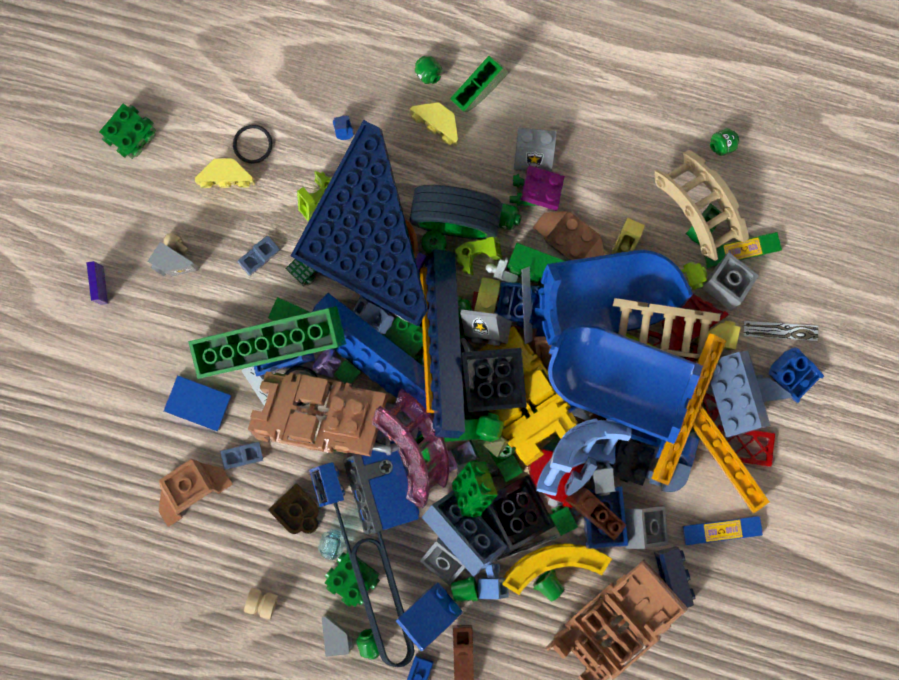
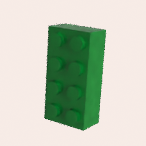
[507,242,564,284]

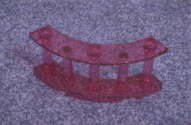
[372,389,449,508]

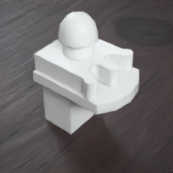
[486,257,518,283]

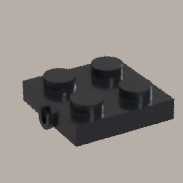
[610,439,655,486]

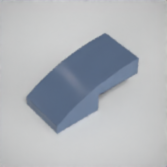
[238,235,280,276]
[435,440,479,475]
[220,442,263,470]
[565,456,597,496]

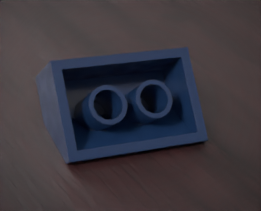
[654,546,696,608]

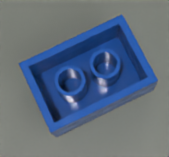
[583,486,628,549]

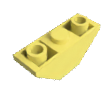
[410,102,458,147]
[195,158,255,188]

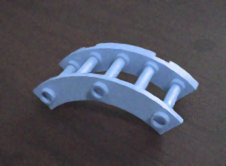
[536,419,631,496]

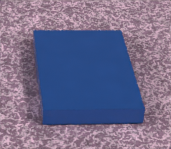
[164,375,232,432]

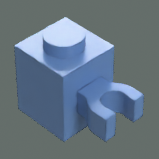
[477,564,509,599]

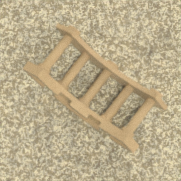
[654,150,749,261]
[613,298,720,362]

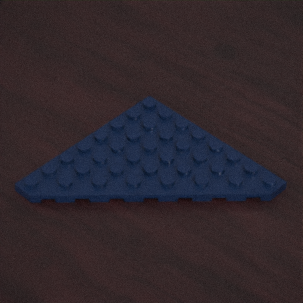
[290,120,428,327]

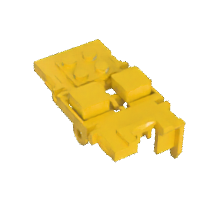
[478,326,578,466]

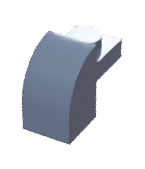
[353,296,394,334]
[646,463,691,492]

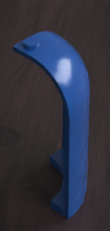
[540,250,693,345]
[548,325,703,444]

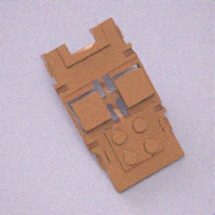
[248,371,388,457]
[545,560,688,680]

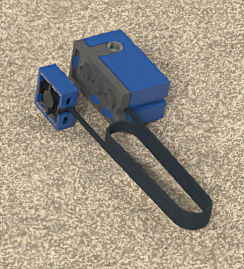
[309,449,419,667]

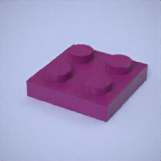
[520,165,565,211]

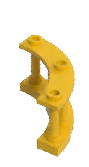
[502,544,612,595]

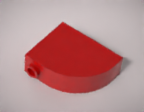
[528,448,585,508]

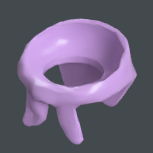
[313,349,341,377]

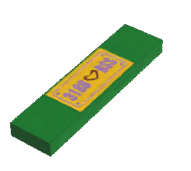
[704,232,782,268]

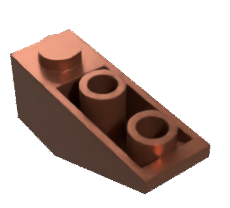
[565,487,626,540]
[453,625,474,680]

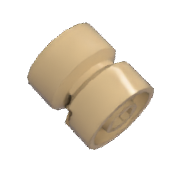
[244,588,278,620]

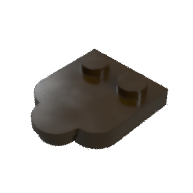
[268,483,319,534]

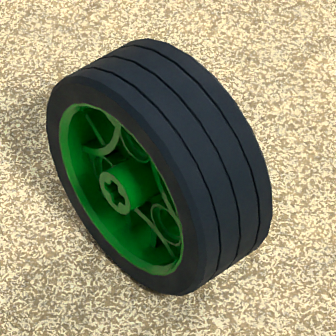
[409,185,503,239]

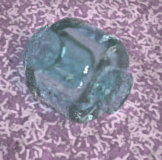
[318,529,345,560]

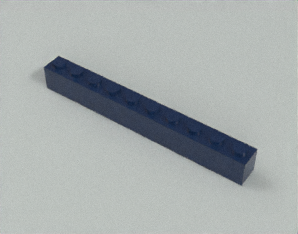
[425,249,465,439]

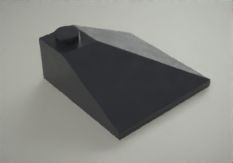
[462,348,527,413]
[485,475,555,555]

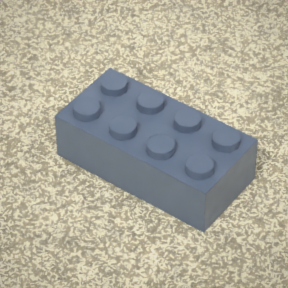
[710,351,771,437]
[422,491,507,577]

